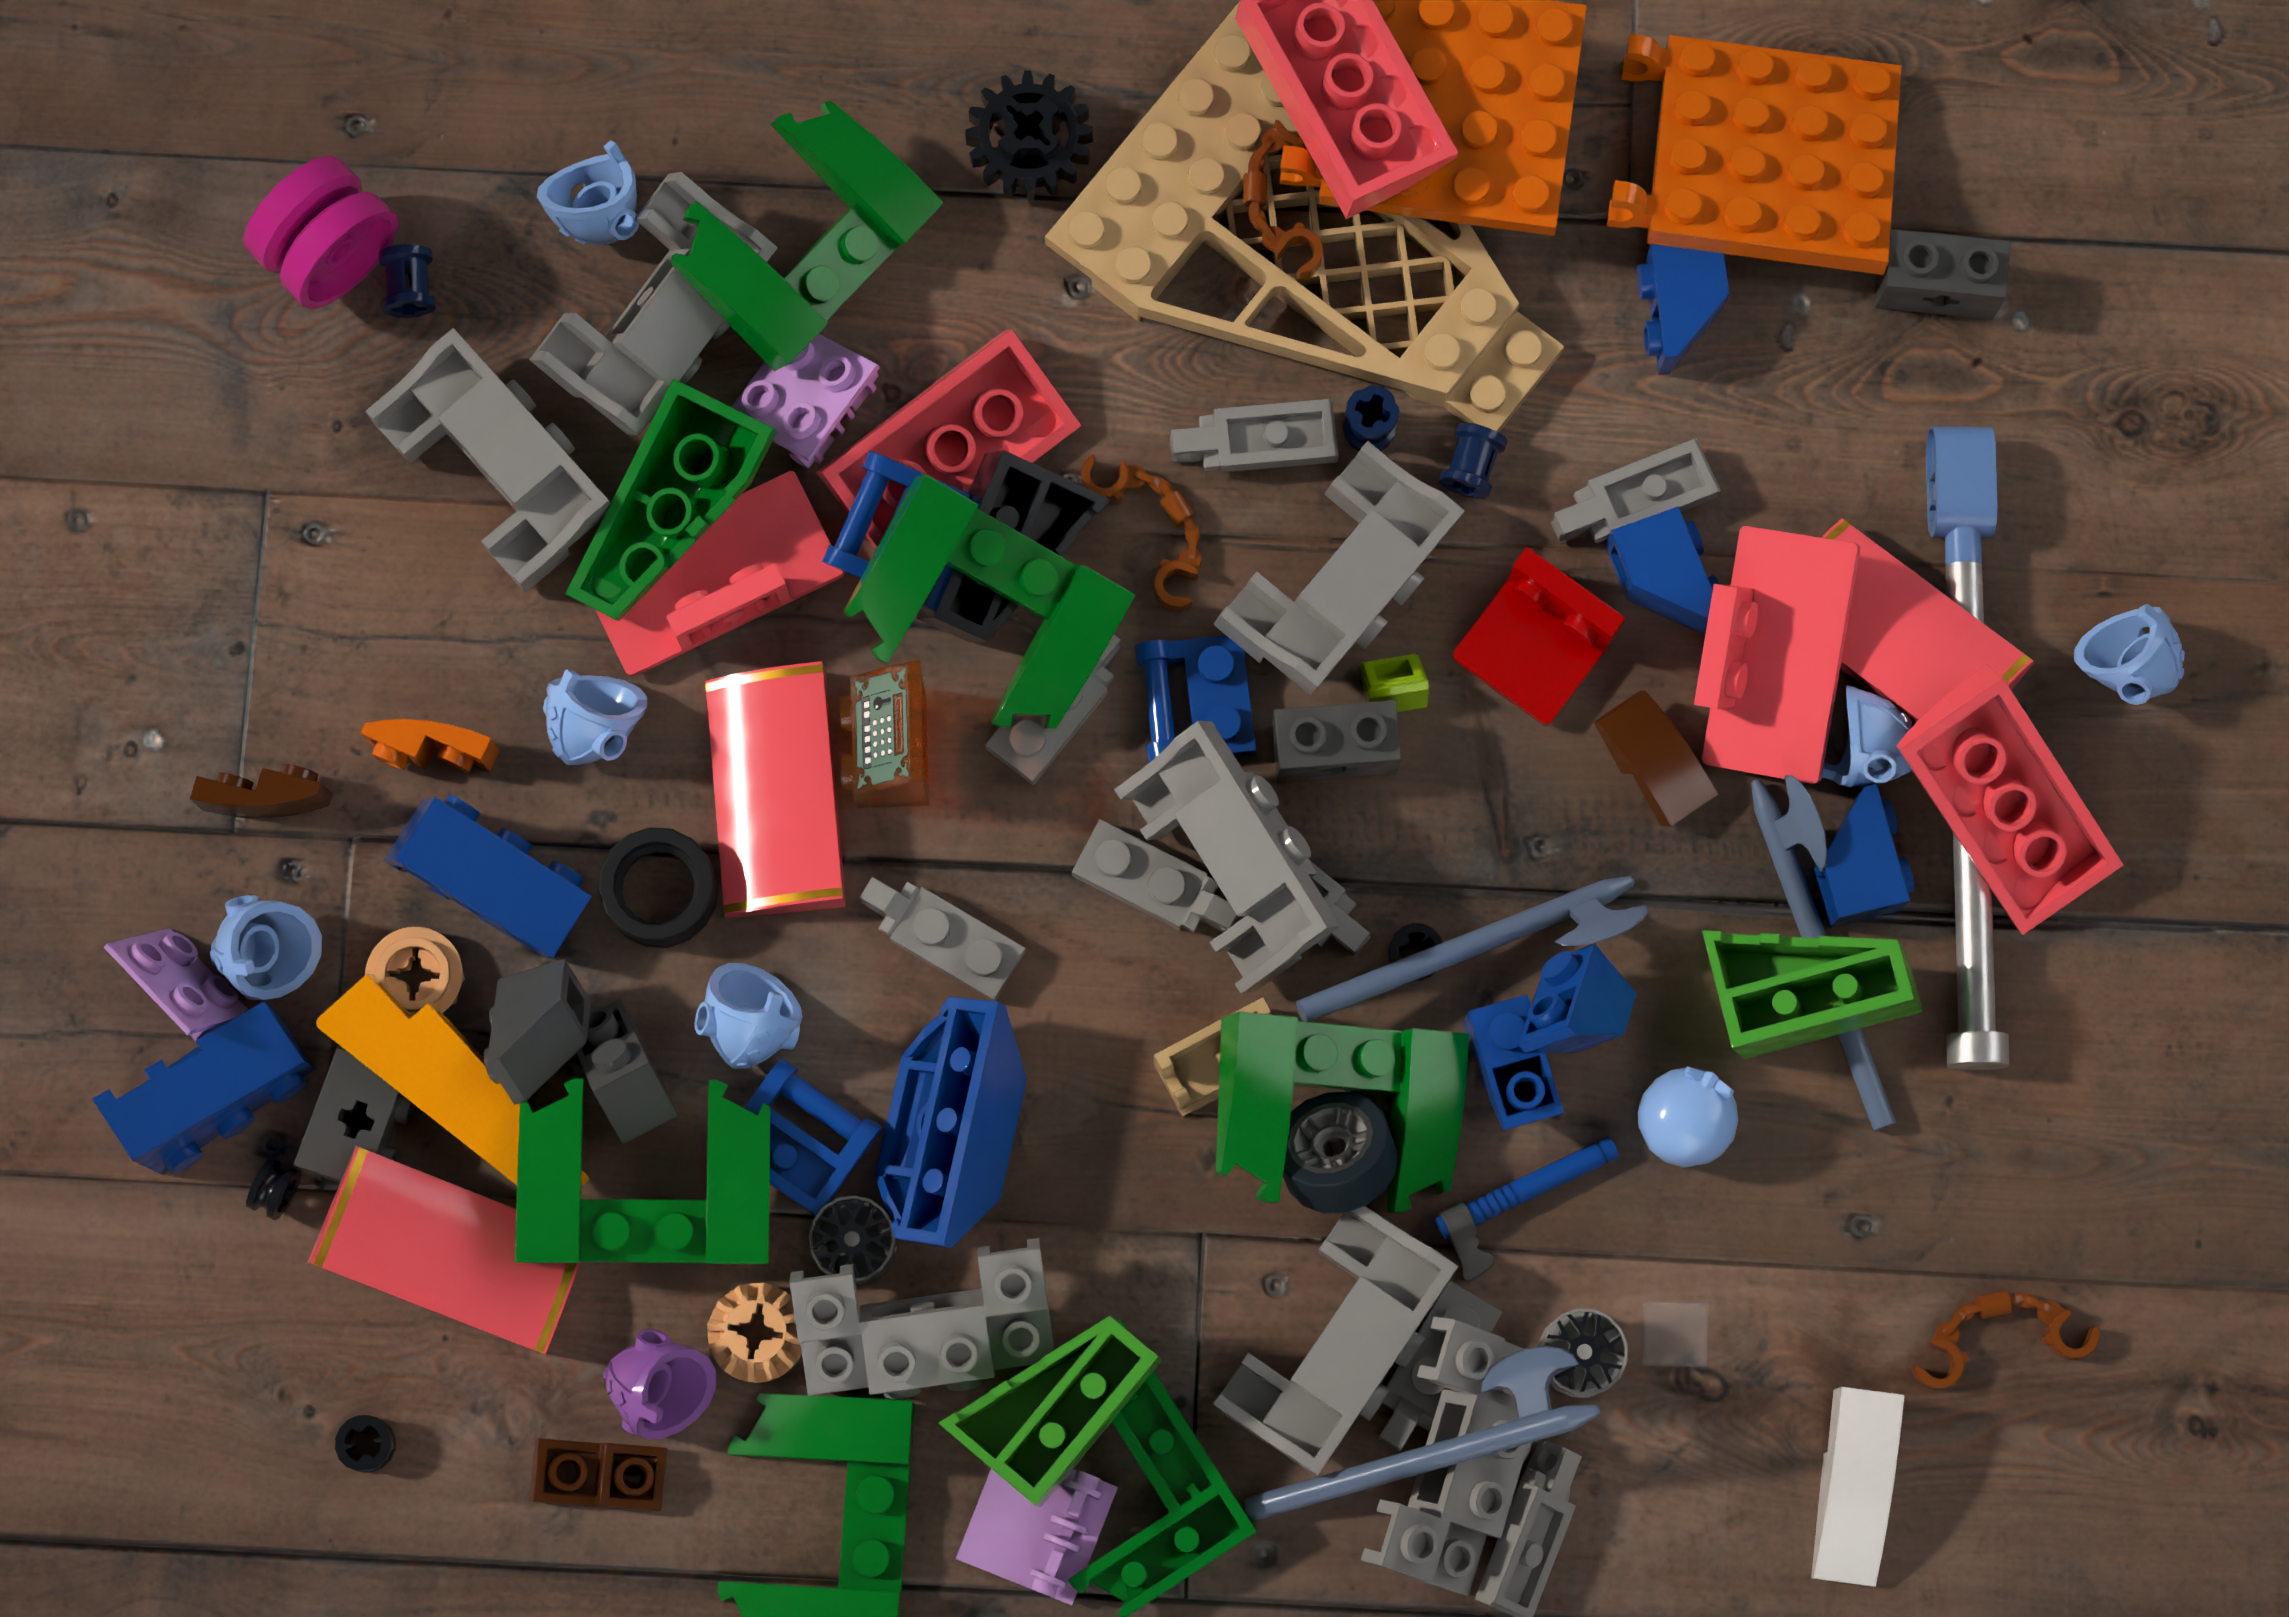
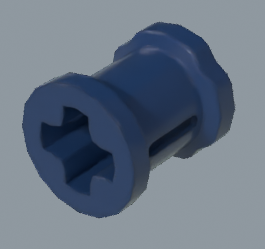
[378,244,436,318]
[1343,385,1400,451]
[1439,423,1508,499]

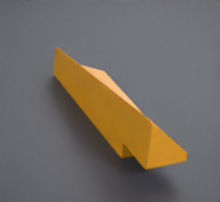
[316,974,590,1186]

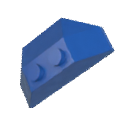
[875,996,1027,1248]

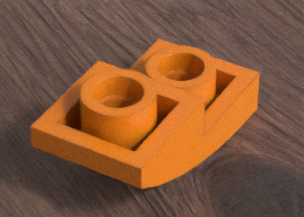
[360,719,500,773]

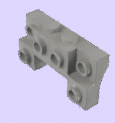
[529,172,778,435]
[365,328,610,593]
[1213,441,1465,696]
[1114,721,1341,994]
[1213,1206,1458,1477]
[790,1238,1055,1399]
[1361,1316,1531,1597]

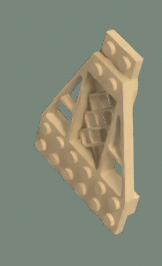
[1045,1,1564,432]

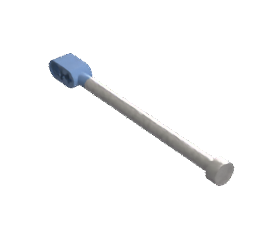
[1926,426,2010,1070]

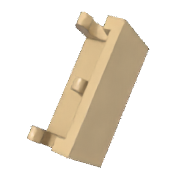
[1154,997,1272,1117]

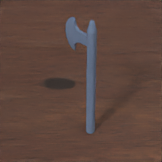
[1751,775,1897,1131]
[1296,876,1648,1022]
[1244,1346,1600,1522]

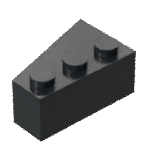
[916,450,1111,642]

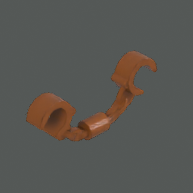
[1243,120,1323,280]
[1081,454,1202,612]
[1911,1289,2100,1389]

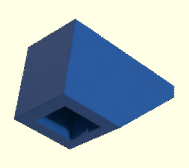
[1636,244,1729,375]
[1605,506,1720,634]
[1813,784,1914,928]
[1518,943,1637,1054]
[1463,994,1564,1131]

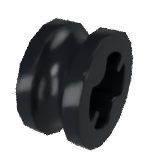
[1388,923,1443,981]
[246,1157,301,1221]
[335,1415,396,1472]

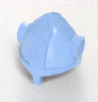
[537,140,639,246]
[2074,604,2185,705]
[543,669,647,765]
[1822,685,1913,788]
[210,895,322,1000]
[695,963,803,1069]

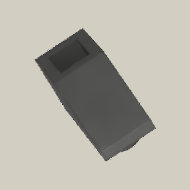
[484,958,591,1105]
[576,999,678,1144]

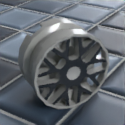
[1537,1308,1628,1398]

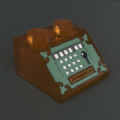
[840,660,930,808]

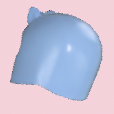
[1638,1066,1738,1168]

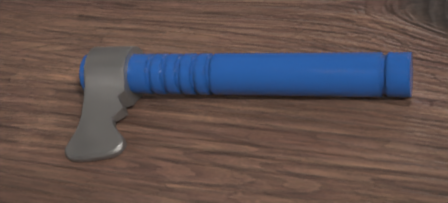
[1435,1136,1619,1281]

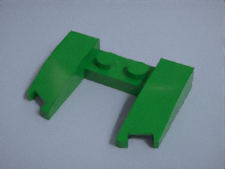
[670,101,944,371]
[844,474,1135,729]
[1216,1012,1469,1214]
[515,1079,771,1264]
[1068,1319,1258,1617]
[717,1393,915,1617]

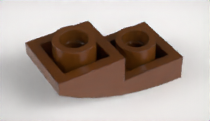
[1594,690,1718,827]
[190,764,332,818]
[529,1438,667,1511]

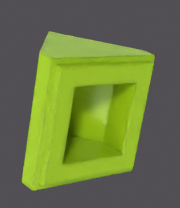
[1359,654,1429,712]

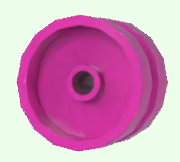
[243,155,399,309]

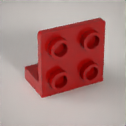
[1452,547,1625,726]

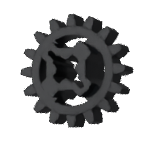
[965,70,1093,201]

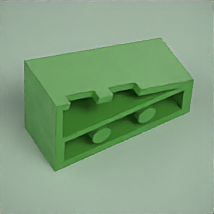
[1702,930,1923,1060]
[938,1316,1162,1507]

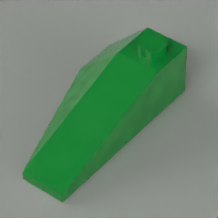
[565,379,778,621]

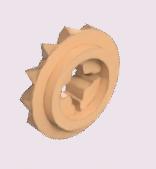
[365,927,465,1017]
[707,1283,802,1383]

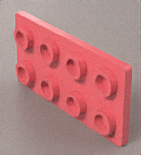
[596,471,844,677]
[1694,526,1860,784]

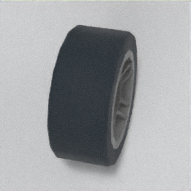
[1283,1092,1398,1213]

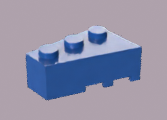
[384,794,592,958]
[92,1001,316,1175]

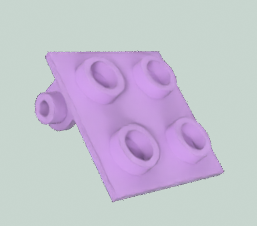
[731,334,880,469]
[104,928,248,1042]
[956,1469,1118,1605]

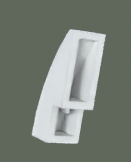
[1811,1387,1904,1587]

